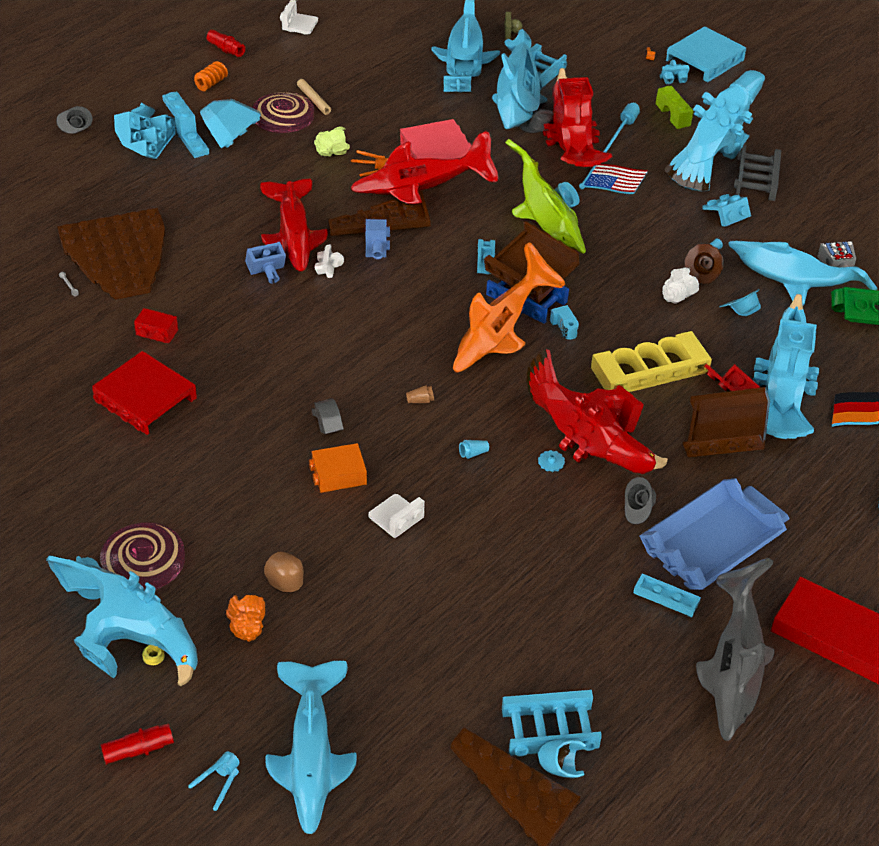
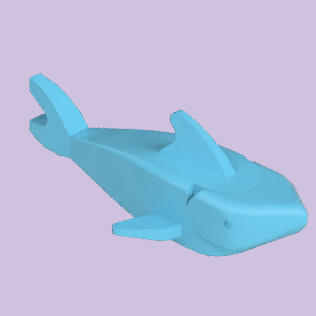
[492,29,547,129]

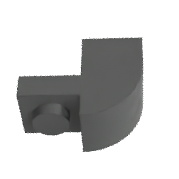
[311,398,343,434]

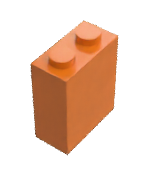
[309,443,367,493]

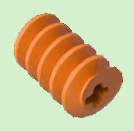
[194,61,228,91]

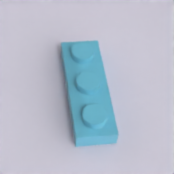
[633,574,701,617]

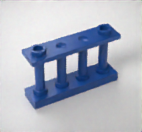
[486,280,569,324]

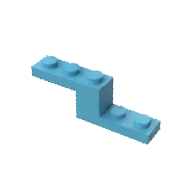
[162,92,209,158]

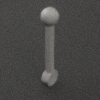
[59,272,79,296]

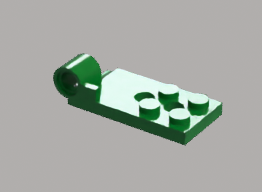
[831,287,879,325]

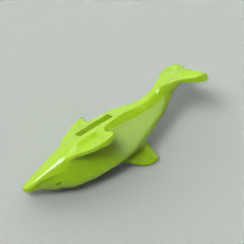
[505,139,586,254]

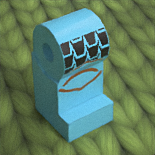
[550,305,579,339]

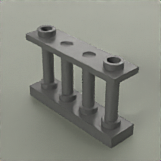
[734,145,781,201]

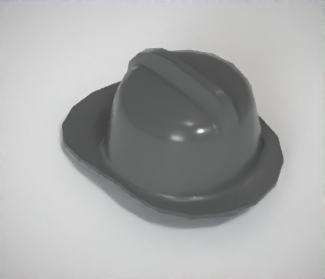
[56,106,92,134]
[520,109,553,133]
[625,477,656,524]

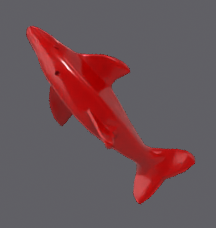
[351,131,498,205]
[260,179,328,271]

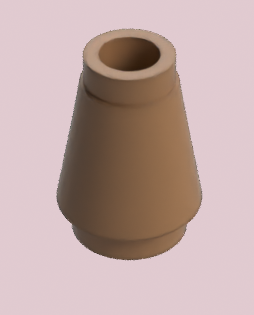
[406,385,434,404]

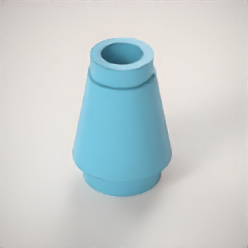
[459,440,489,459]

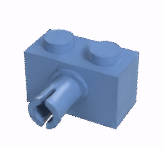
[366,219,390,259]
[245,242,286,284]

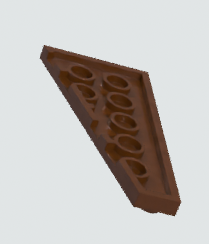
[328,191,431,236]
[451,728,581,846]

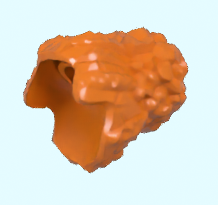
[226,595,265,642]

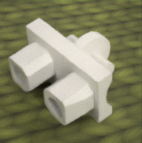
[315,244,344,278]

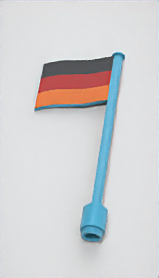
[832,392,879,427]

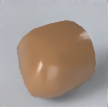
[264,552,304,592]

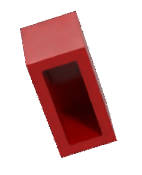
[134,308,178,344]

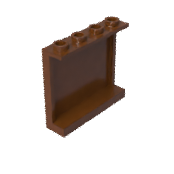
[484,221,579,303]
[683,387,770,457]

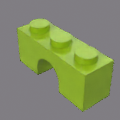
[656,86,693,129]

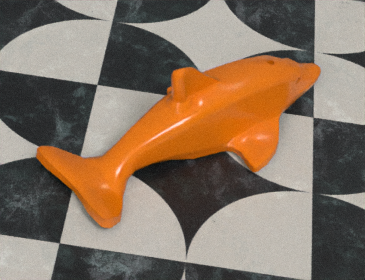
[453,242,565,372]

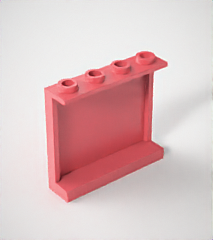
[400,119,471,159]

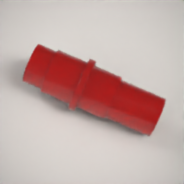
[207,30,245,57]
[101,723,174,764]

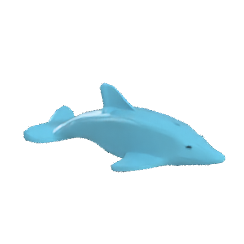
[728,241,878,306]
[266,661,357,834]

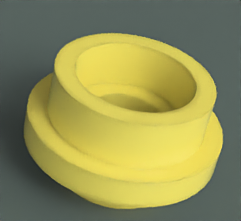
[142,645,165,665]

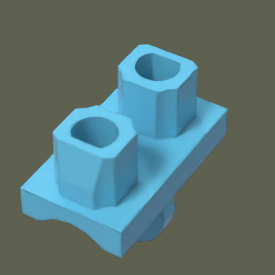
[660,60,690,84]
[444,76,471,92]

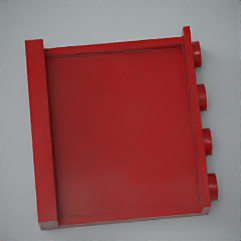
[92,351,197,435]

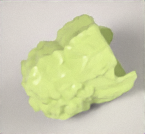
[314,127,350,157]

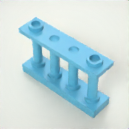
[530,44,567,90]
[502,690,602,756]

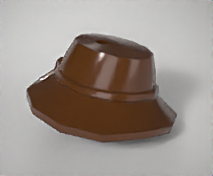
[685,243,723,284]

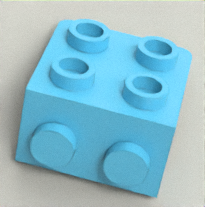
[702,194,751,227]

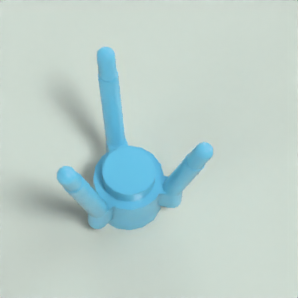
[188,751,240,811]

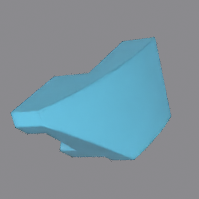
[131,102,155,118]

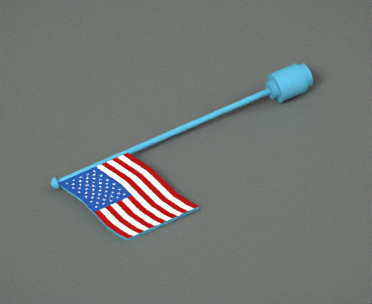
[579,103,648,194]

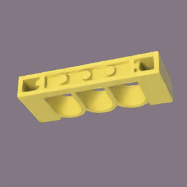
[591,331,712,392]

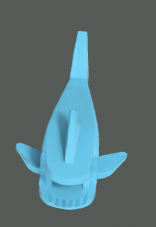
[431,0,500,77]

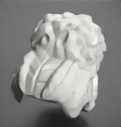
[662,268,699,304]

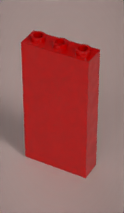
[771,576,879,684]

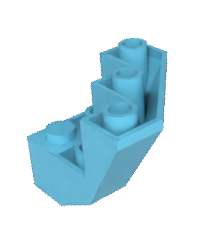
[200,99,261,148]
[114,112,176,159]

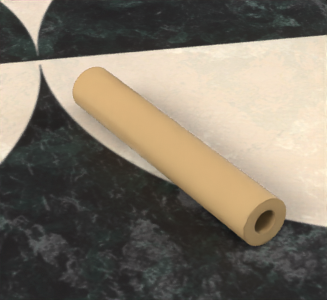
[297,79,331,115]

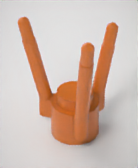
[351,150,388,177]

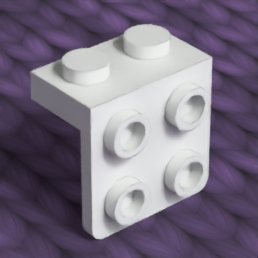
[280,0,318,34]
[369,494,425,538]

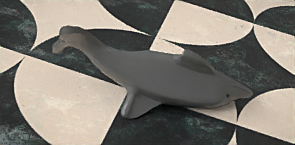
[696,558,775,741]

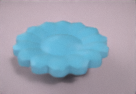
[538,450,565,472]

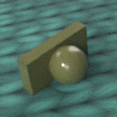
[505,12,522,40]

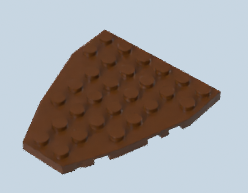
[57,208,166,300]

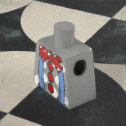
[817,241,856,268]

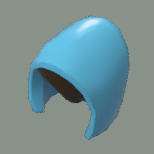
[538,739,586,778]

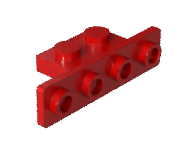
[704,364,761,391]

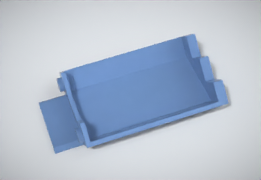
[640,478,789,590]

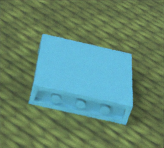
[666,26,746,82]

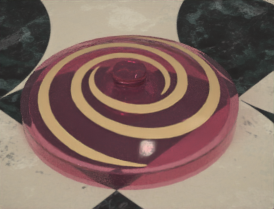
[252,92,314,133]
[100,522,185,591]

